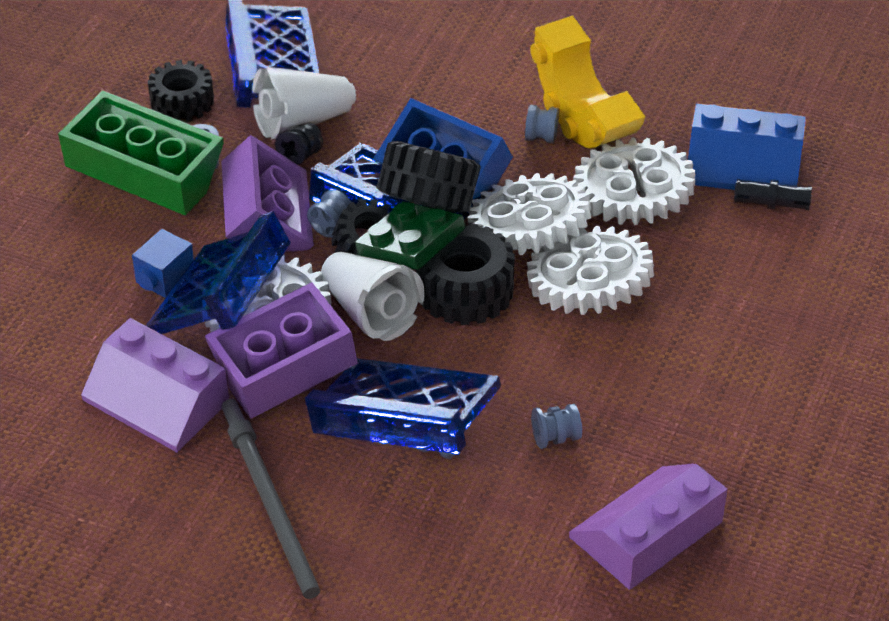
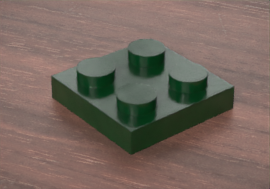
[355,202,466,270]

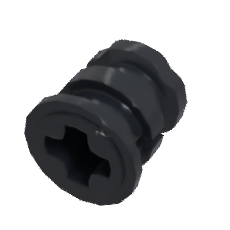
[275,123,324,165]

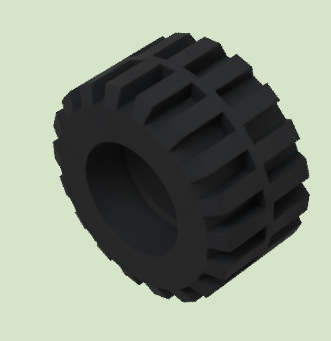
[377,141,481,213]
[416,223,515,325]

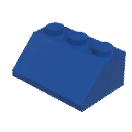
[373,98,513,200]
[688,103,806,190]

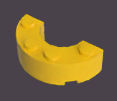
[530,15,645,148]

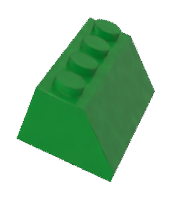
[58,90,224,216]

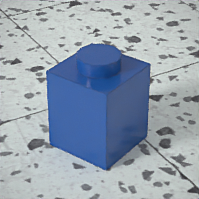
[132,229,195,298]

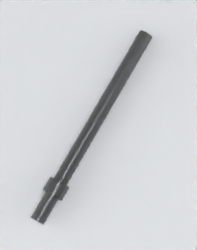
[221,399,320,599]

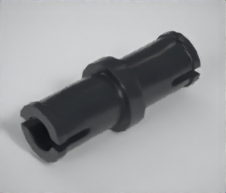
[734,179,812,211]

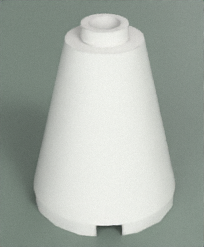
[252,67,356,139]
[321,252,425,341]

